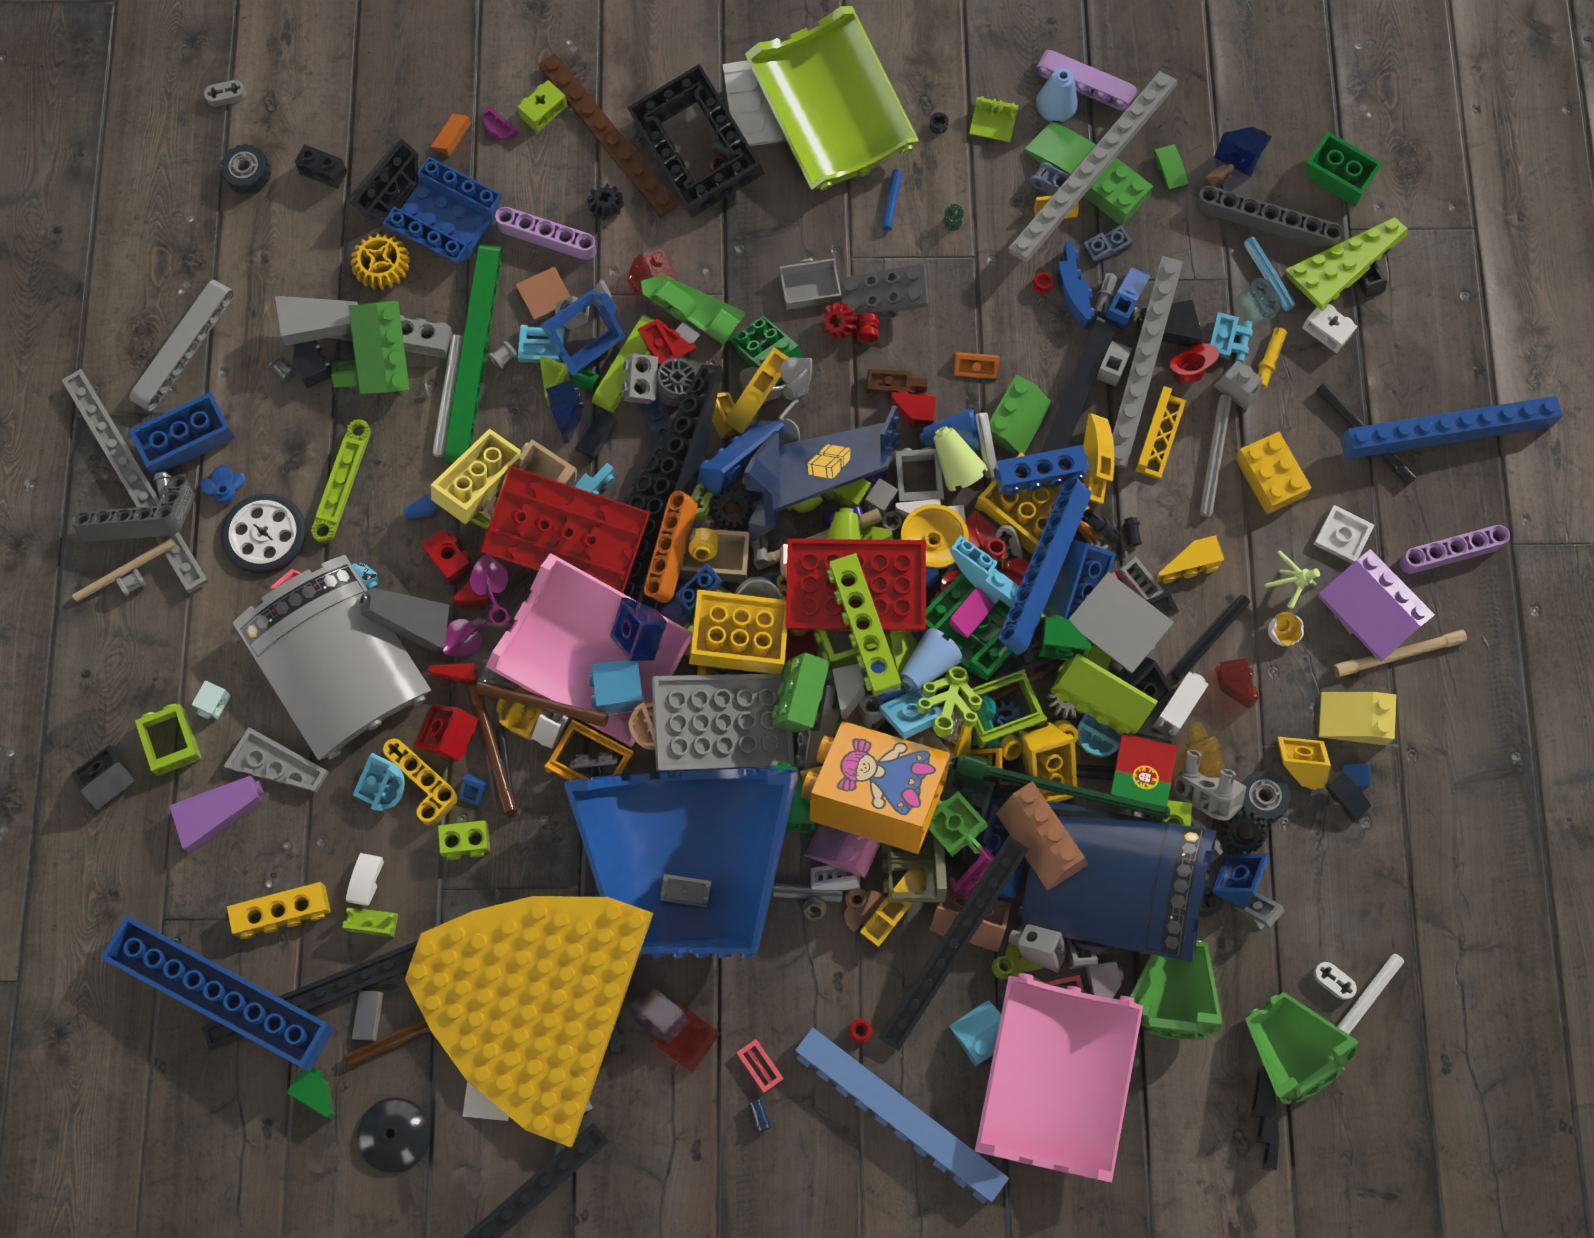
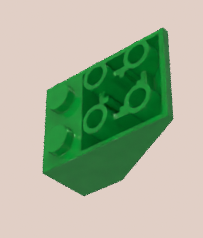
[729,316,803,384]

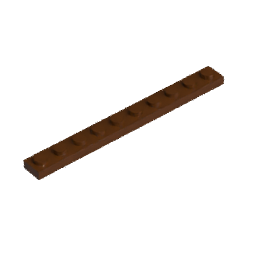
[538,53,678,218]

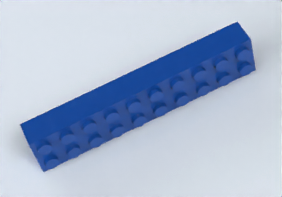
[100,915,335,1072]

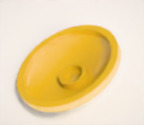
[901,504,969,569]

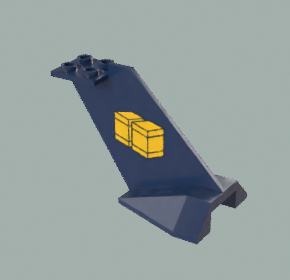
[744,406,900,540]

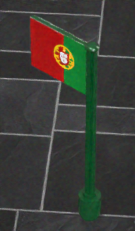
[955,733,1177,820]

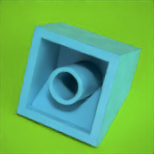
[949,1000,1001,1067]

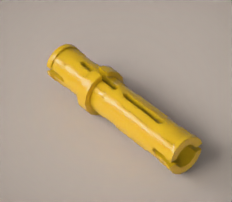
[1257,328,1287,390]

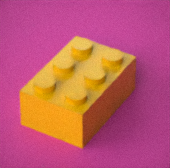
[1235,432,1312,515]

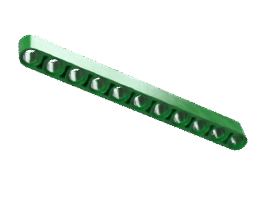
[444,245,503,464]

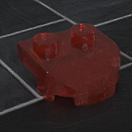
[627,249,679,293]

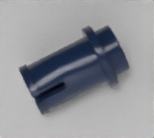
[748,1099,772,1132]

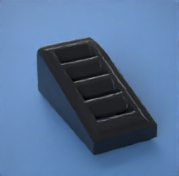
[1358,261,1387,297]

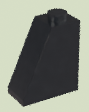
[1137,299,1203,347]

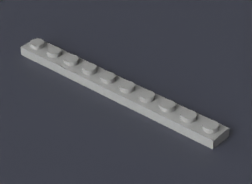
[1112,256,1183,468]

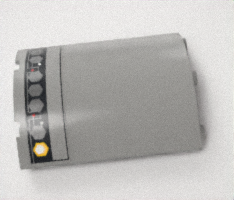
[233,555,431,761]

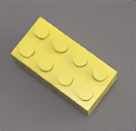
[431,429,524,524]

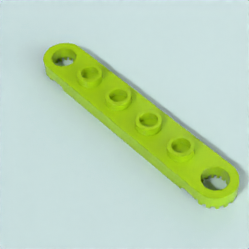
[311,419,371,544]

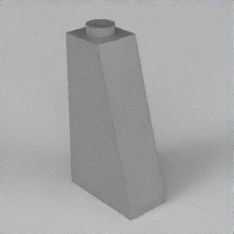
[275,296,358,346]

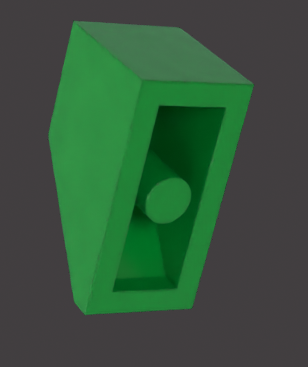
[287,1067,335,1119]

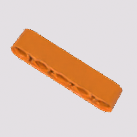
[644,491,698,603]

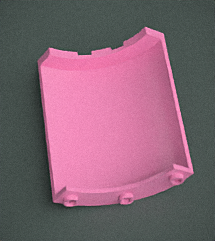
[486,553,692,748]
[975,973,1143,1183]

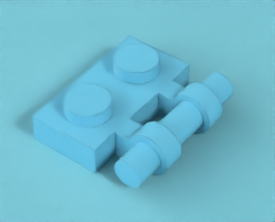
[1210,312,1253,363]

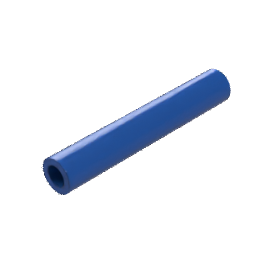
[881,169,903,231]

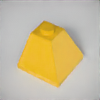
[1277,737,1331,789]

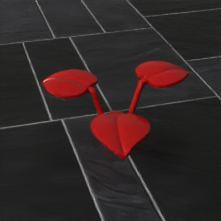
[940,510,1029,593]

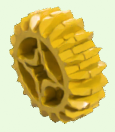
[351,232,410,290]

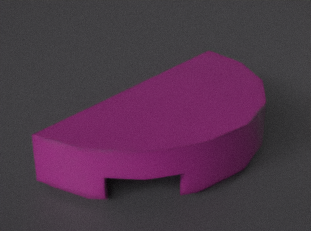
[483,105,519,140]

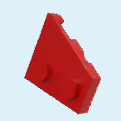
[637,318,697,367]

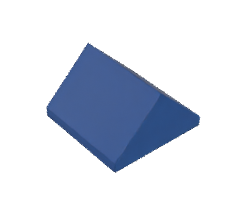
[1212,854,1269,909]

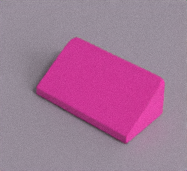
[949,587,995,638]

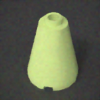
[933,426,988,491]

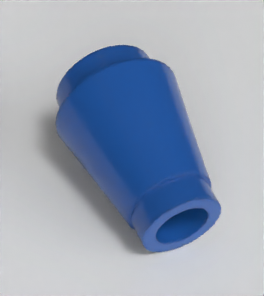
[403,494,439,521]

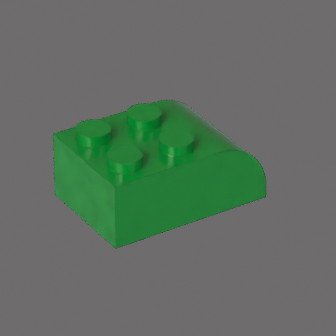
[1305,131,1383,207]

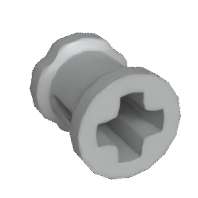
[488,341,518,370]
[116,568,147,597]

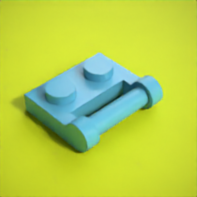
[518,325,565,363]

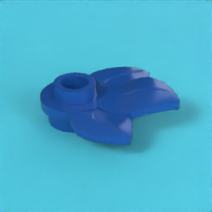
[200,465,245,504]

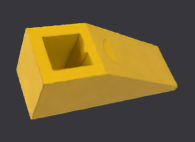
[1155,535,1224,584]

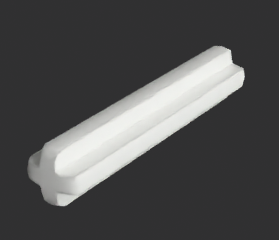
[975,413,996,478]

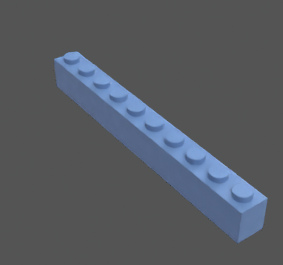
[795,1027,1009,1204]

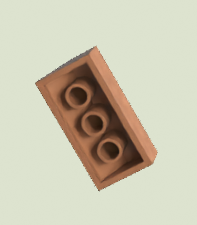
[996,781,1088,891]

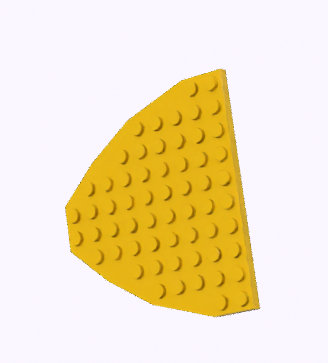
[405,896,653,1147]

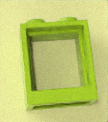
[135,704,202,776]

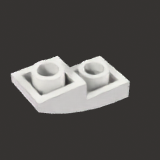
[346,853,384,906]

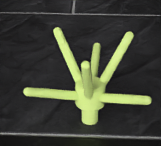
[1265,551,1320,609]

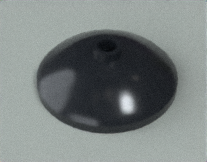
[357,1097,431,1173]

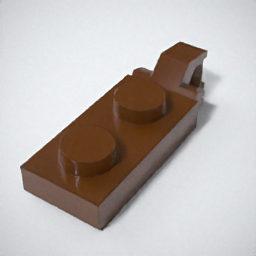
[866,369,928,394]

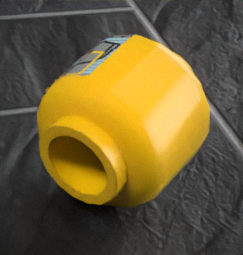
[688,528,718,561]

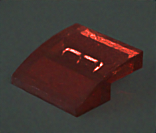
[651,1003,721,1073]

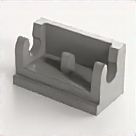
[660,874,711,908]

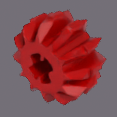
[820,302,858,339]

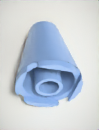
[1036,68,1078,122]
[900,628,962,691]

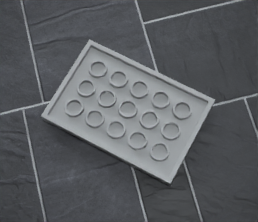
[652,674,794,771]

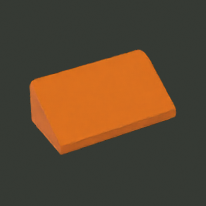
[431,114,471,157]
[954,352,1000,379]

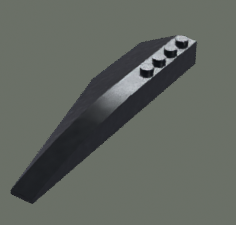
[622,364,722,611]

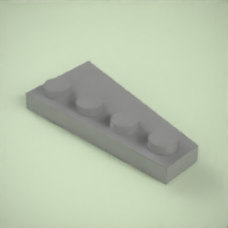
[223,727,329,792]

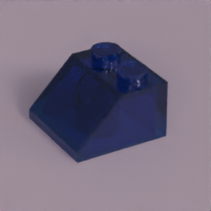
[1214,127,1272,177]
[546,380,584,444]
[610,597,667,661]

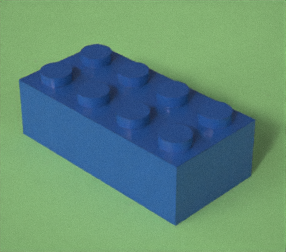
[129,392,235,477]

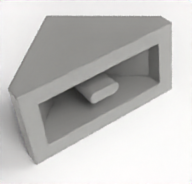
[1066,938,1098,970]

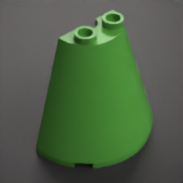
[1130,940,1222,1040]
[1245,992,1359,1104]

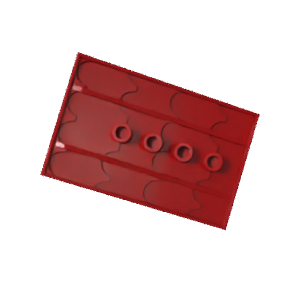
[479,466,650,593]

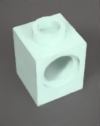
[192,680,231,720]

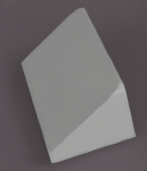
[352,991,383,1042]

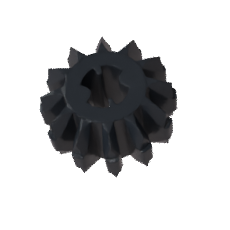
[587,183,624,221]

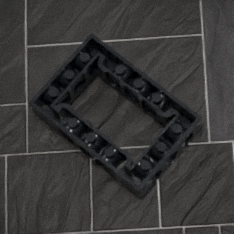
[627,64,765,218]

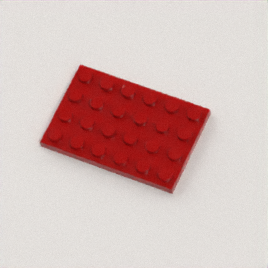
[786,539,926,632]

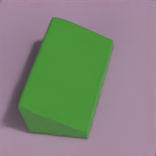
[331,360,358,387]

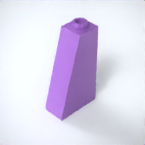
[169,776,264,853]

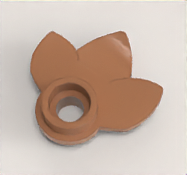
[844,888,885,932]

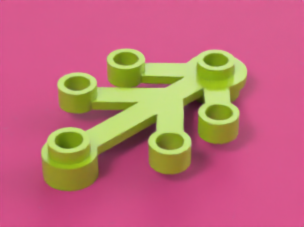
[917,666,982,737]

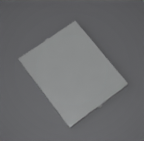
[1068,572,1174,674]

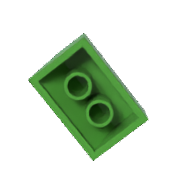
[989,375,1053,456]

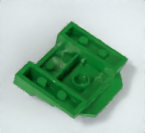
[924,573,1012,681]

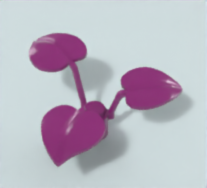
[443,554,519,657]

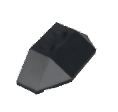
[349,138,419,217]

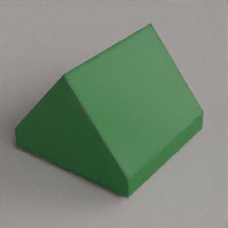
[572,368,600,393]

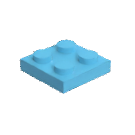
[880,689,942,739]

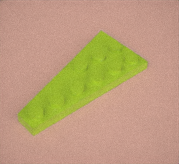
[1285,217,1408,311]

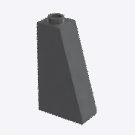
[359,588,449,653]

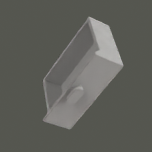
[780,258,842,310]

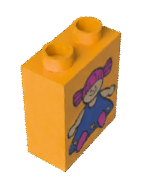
[801,721,950,854]

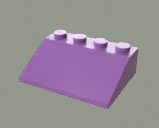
[1317,549,1434,662]

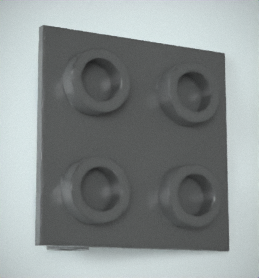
[570,751,619,777]

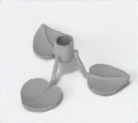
[739,357,812,445]

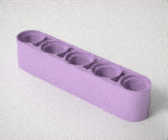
[1036,50,1138,111]
[495,207,597,260]
[1399,525,1510,574]

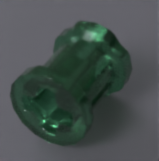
[943,204,964,231]

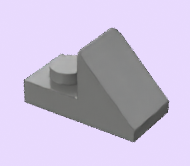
[1234,892,1285,929]

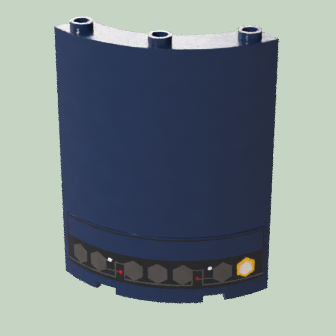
[1018,801,1216,962]

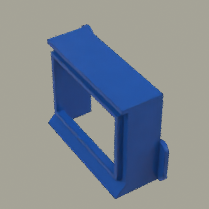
[540,290,625,375]

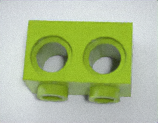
[438,820,490,860]

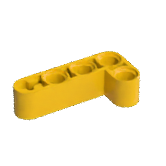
[383,739,457,826]

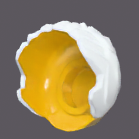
[1268,612,1304,646]

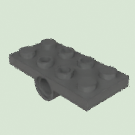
[840,263,929,319]

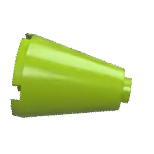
[826,508,861,539]

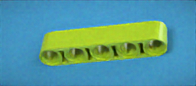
[592,315,654,413]

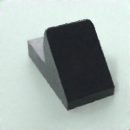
[994,755,1021,792]

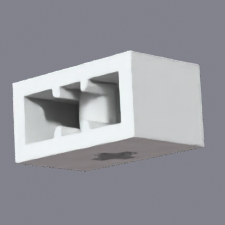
[1302,304,1358,353]

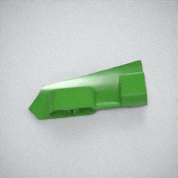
[641,274,745,345]

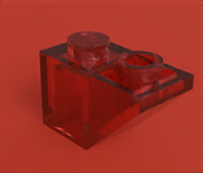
[1215,658,1258,708]

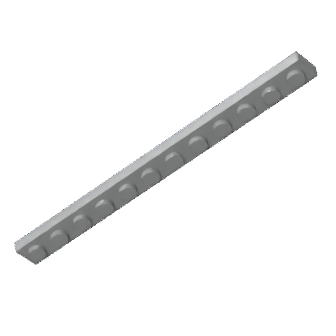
[1009,71,1177,263]
[62,369,209,593]

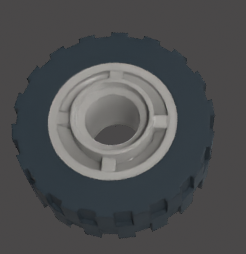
[220,144,271,194]
[1241,770,1291,824]

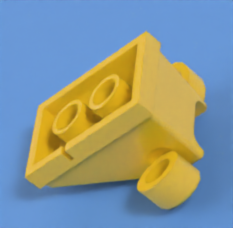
[999,720,1079,803]

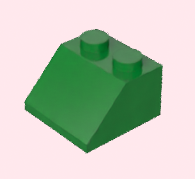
[1039,615,1091,660]

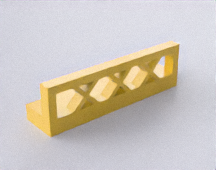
[1135,386,1186,480]

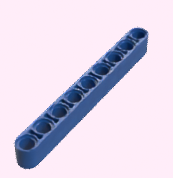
[999,476,1091,655]

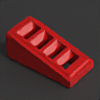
[428,663,478,685]

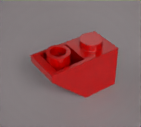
[891,391,936,428]

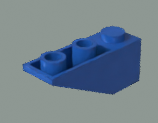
[1106,267,1150,330]

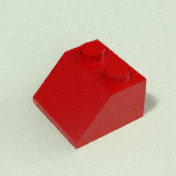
[415,705,478,761]

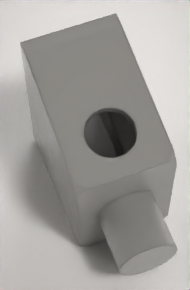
[1213,361,1262,411]
[1009,924,1067,973]

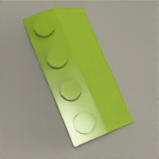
[1050,653,1158,736]

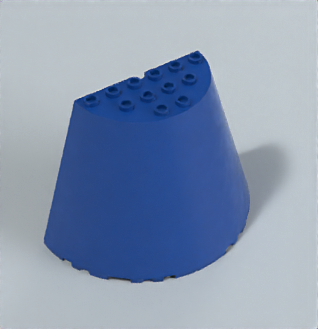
[565,767,798,958]

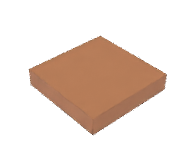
[516,266,571,323]

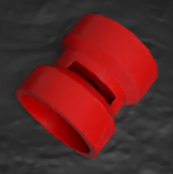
[857,313,880,342]

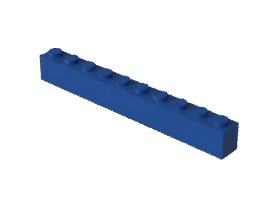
[1340,396,1563,460]

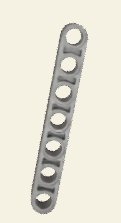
[129,280,234,412]

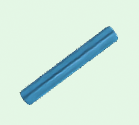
[1244,237,1295,311]

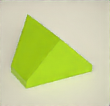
[540,357,570,406]

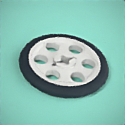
[221,494,306,573]

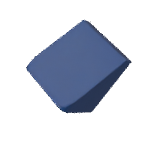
[1343,763,1370,790]
[457,774,489,806]

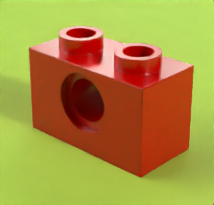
[421,529,472,585]

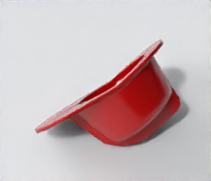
[1169,343,1219,385]

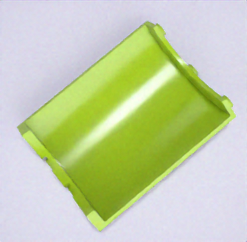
[745,6,919,191]

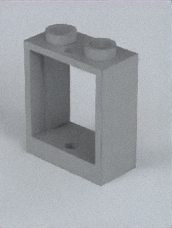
[894,447,944,505]

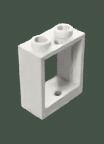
[1152,672,1209,737]

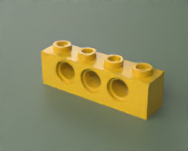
[227,882,331,939]

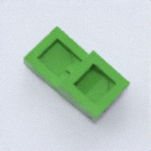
[1153,144,1189,190]

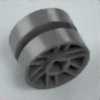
[656,358,697,407]

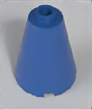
[920,408,981,452]

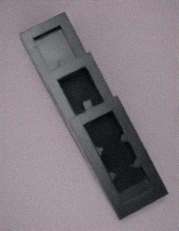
[1250,1066,1279,1171]

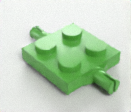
[928,791,988,856]

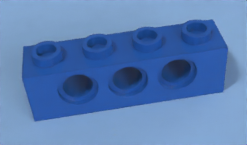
[993,445,1090,495]

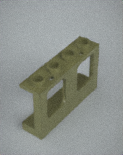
[881,829,947,902]

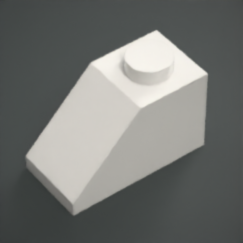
[532,711,573,749]

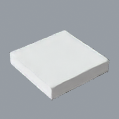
[1313,505,1374,564]

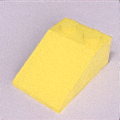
[1318,692,1396,746]

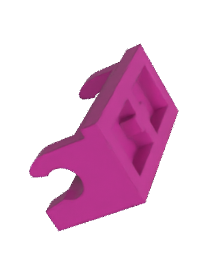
[948,848,994,899]

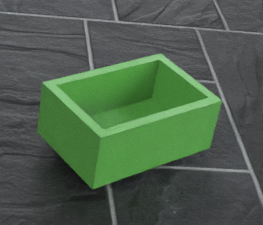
[771,653,830,733]

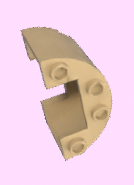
[481,439,577,520]

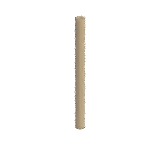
[72,538,176,602]

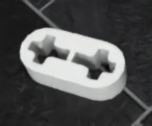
[1313,962,1357,1000]

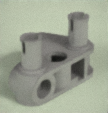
[1172,750,1246,820]

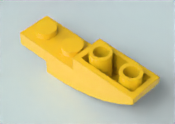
[724,347,789,434]
[1083,413,1114,504]
[860,870,926,947]

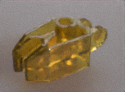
[1185,721,1225,778]

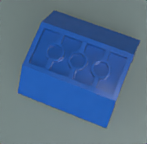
[383,157,502,264]

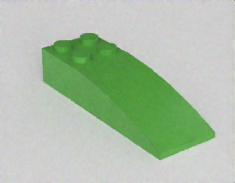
[1024,121,1153,226]

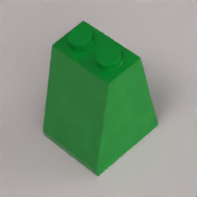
[772,762,816,833]

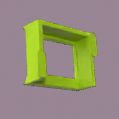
[955,669,1047,749]

